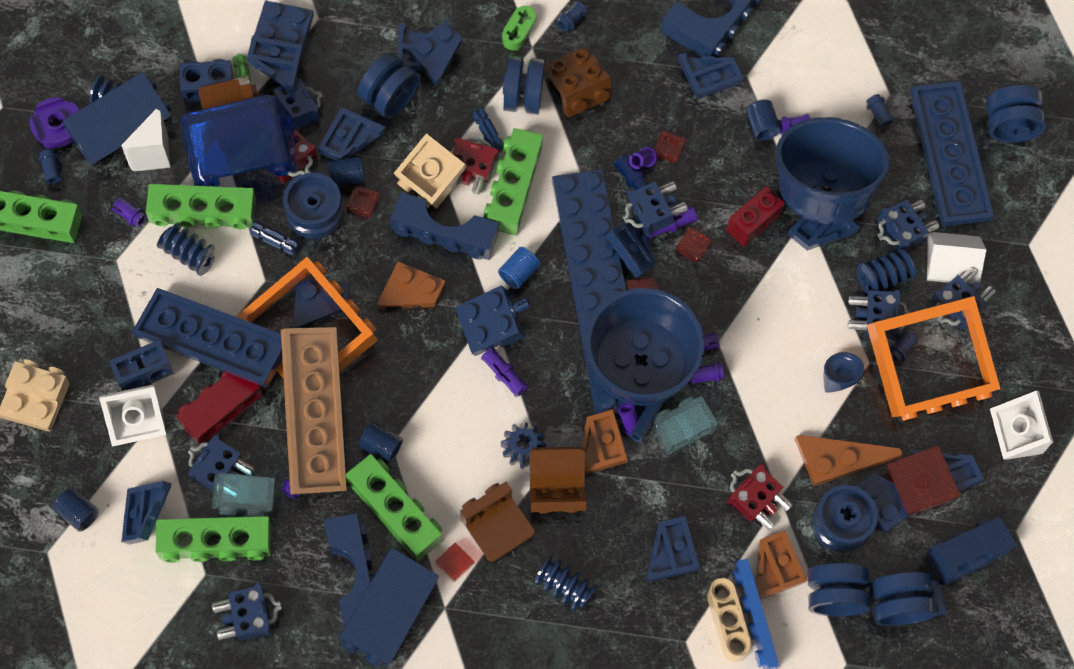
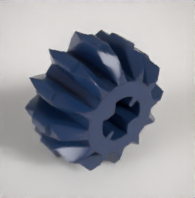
[501,421,547,469]

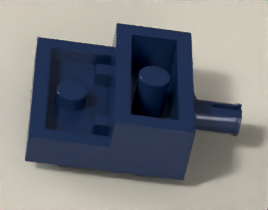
[254,0,314,63]
[455,285,531,356]

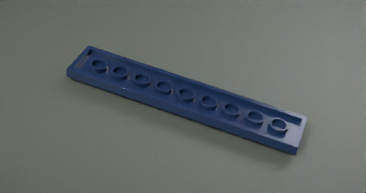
[552,169,646,417]

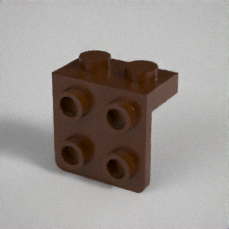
[544,47,612,118]
[198,76,265,136]
[530,447,586,514]
[460,481,534,562]

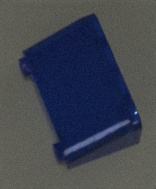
[180,95,297,187]

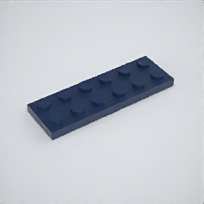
[910,81,994,226]
[131,288,283,388]

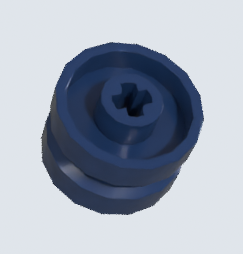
[357,52,421,119]
[503,55,545,115]
[986,85,1047,143]
[283,173,343,239]
[812,485,878,553]
[807,563,871,617]
[869,572,937,626]

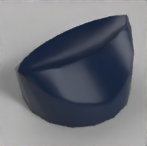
[823,352,865,393]

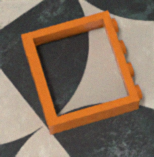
[236,257,378,379]
[867,296,1000,421]

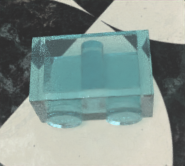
[652,396,718,455]
[212,473,275,517]

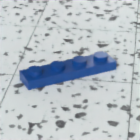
[732,558,779,669]

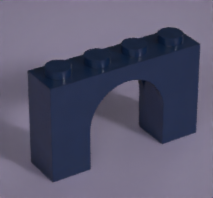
[660,0,762,57]

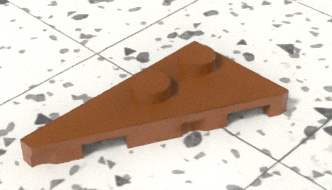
[794,435,903,486]

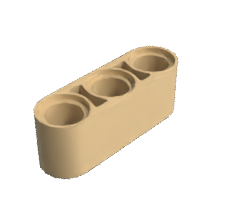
[707,578,751,662]

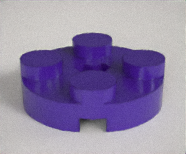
[29,97,79,149]

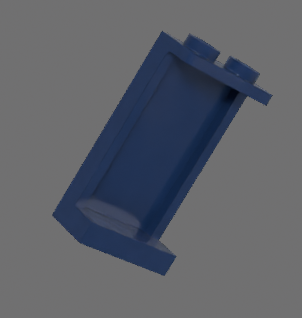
[62,72,171,167]
[337,548,439,668]

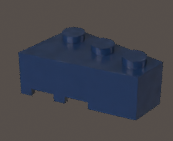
[924,517,1017,587]

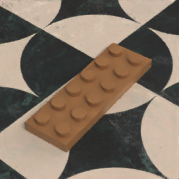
[281,327,347,494]

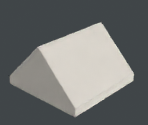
[121,109,171,171]
[927,232,986,285]
[99,385,166,446]
[990,391,1053,460]

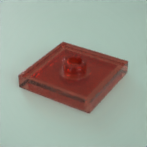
[887,446,960,516]

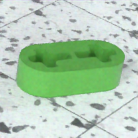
[502,6,536,50]

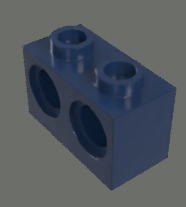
[179,59,234,103]
[109,340,174,391]

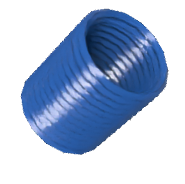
[498,247,540,289]

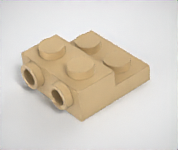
[394,134,467,209]
[0,359,70,432]

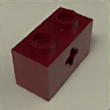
[726,186,785,247]

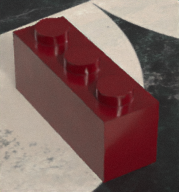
[176,372,263,445]

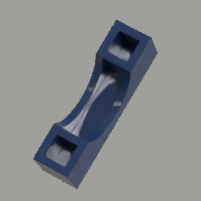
[390,192,499,260]
[324,513,374,627]

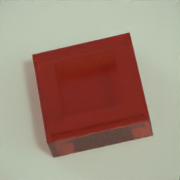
[654,131,686,164]
[346,185,380,218]
[676,227,712,263]
[435,543,475,582]

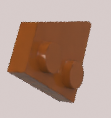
[377,262,446,310]
[581,409,628,475]
[756,530,807,600]

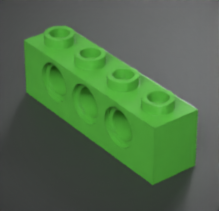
[483,128,543,236]
[146,184,256,229]
[0,191,83,243]
[345,454,443,562]
[155,516,271,563]

